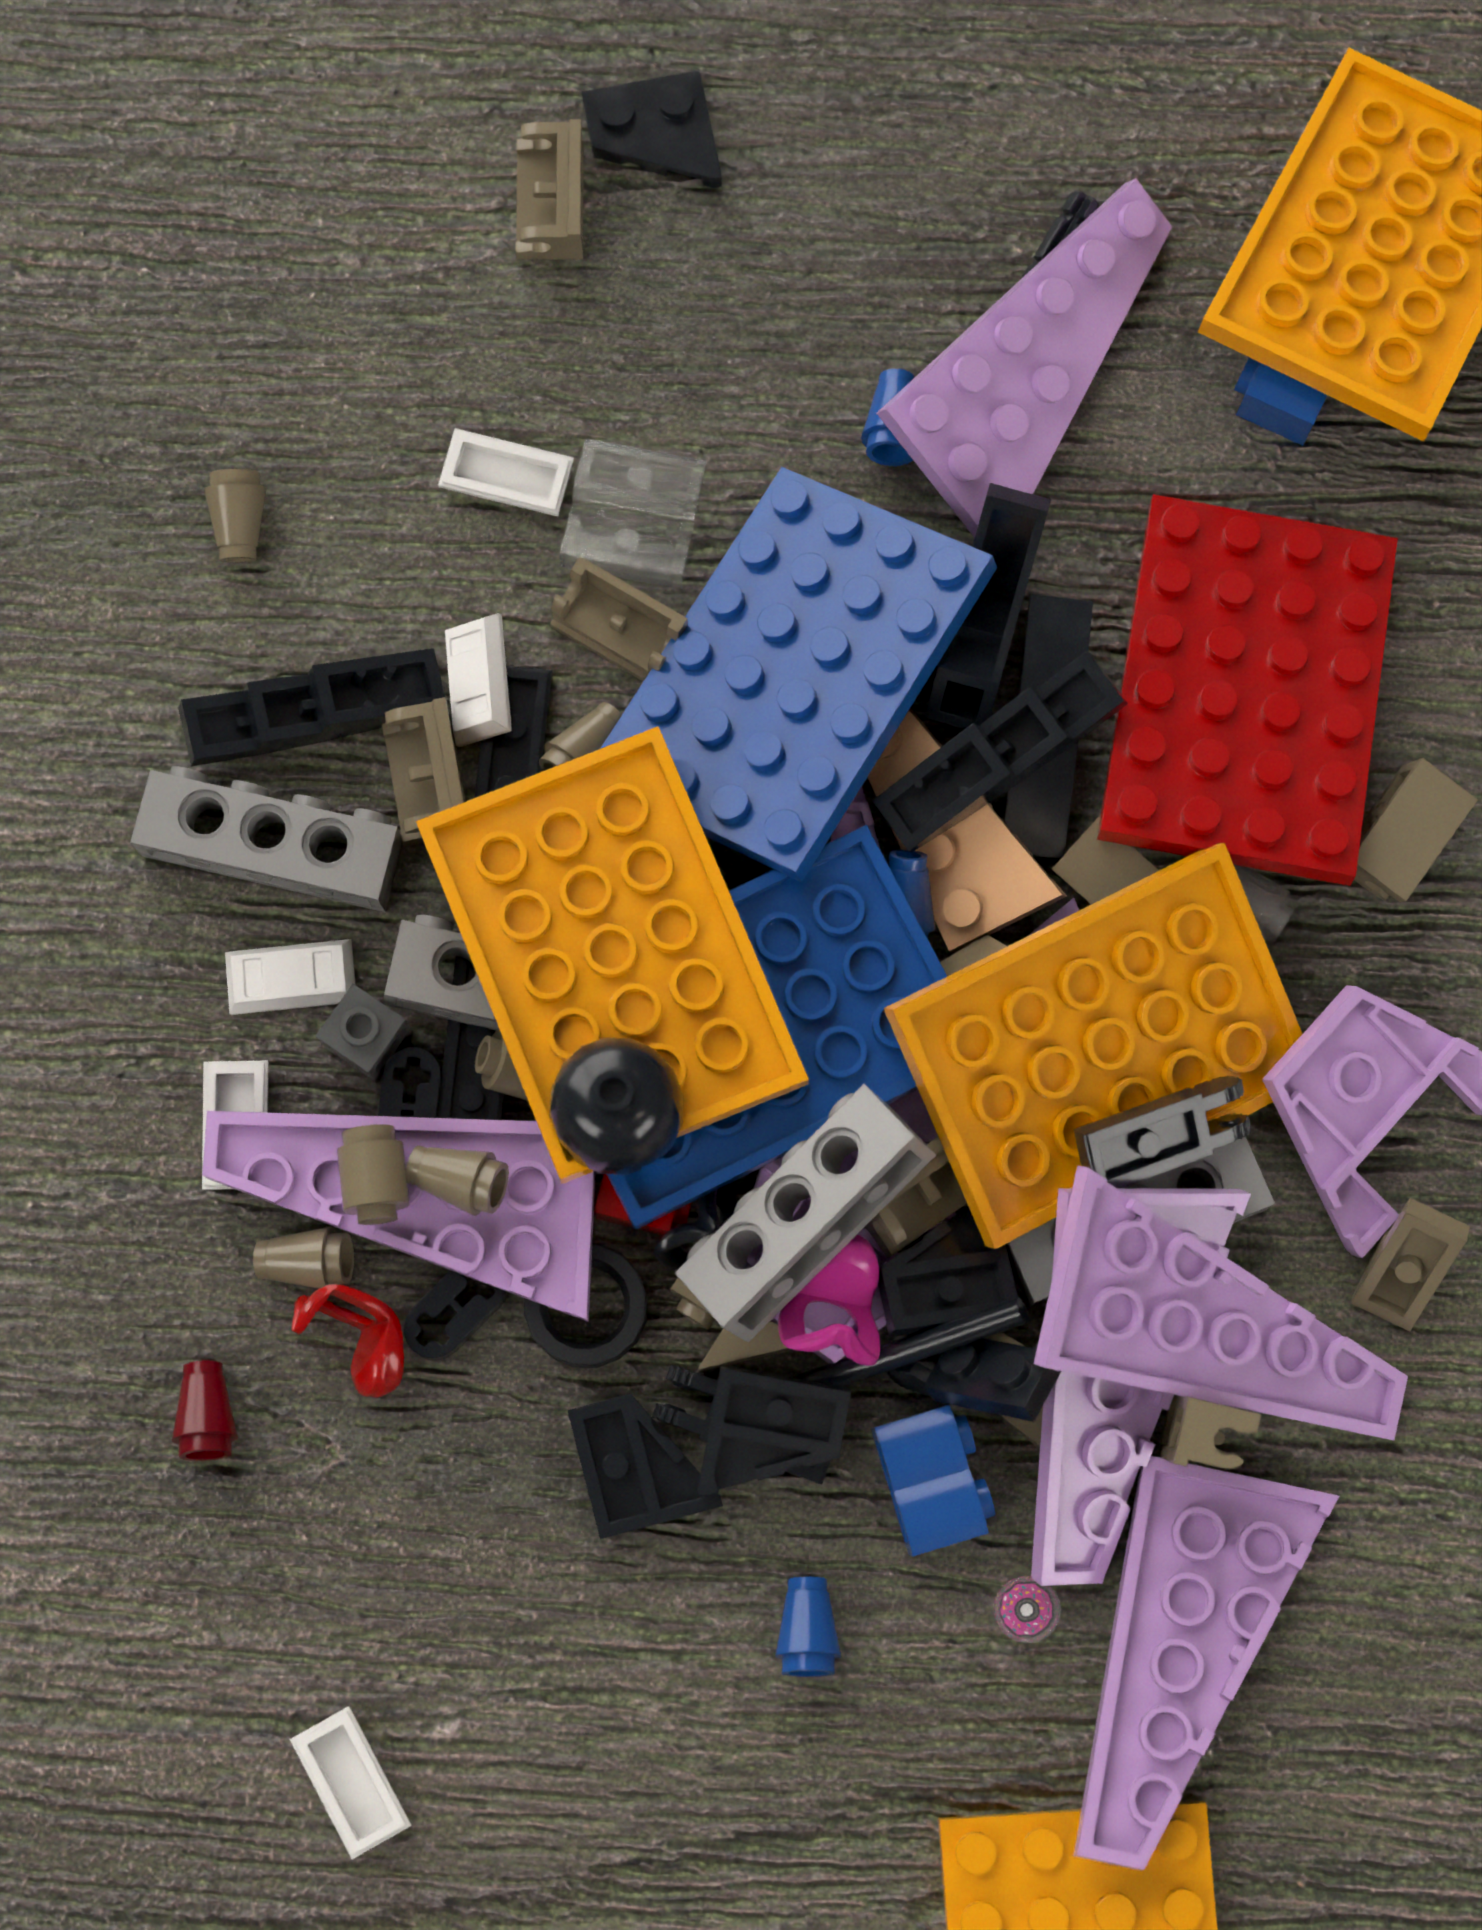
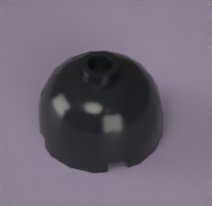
[549,1038,684,1175]

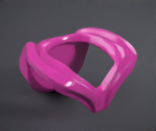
[778,1235,881,1366]

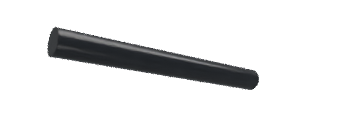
[790,1298,1029,1387]

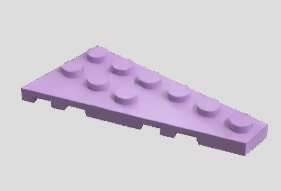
[877,178,1172,538]
[202,1111,596,1322]
[1034,1166,1408,1440]
[1031,1188,1251,1586]
[1074,1456,1339,1870]

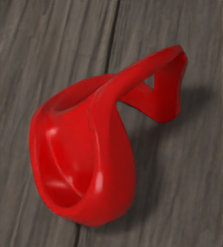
[291,1284,404,1398]

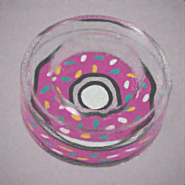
[993,1576,1061,1643]

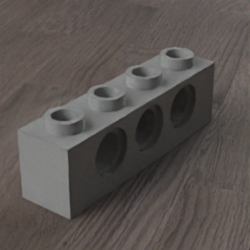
[130,766,403,912]
[383,915,498,1030]
[675,1084,936,1343]
[1006,1136,1275,1307]

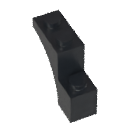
[924,483,1051,729]

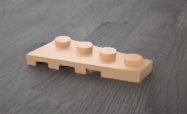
[868,708,1067,952]

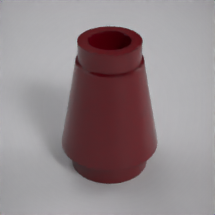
[172,1360,238,1461]

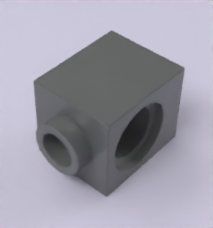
[315,984,413,1084]

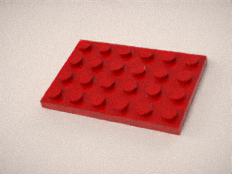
[1097,494,1398,886]

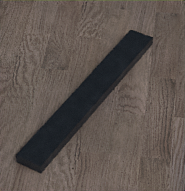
[437,665,553,1120]

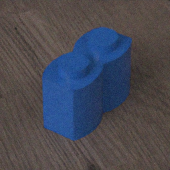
[871,1405,995,1556]

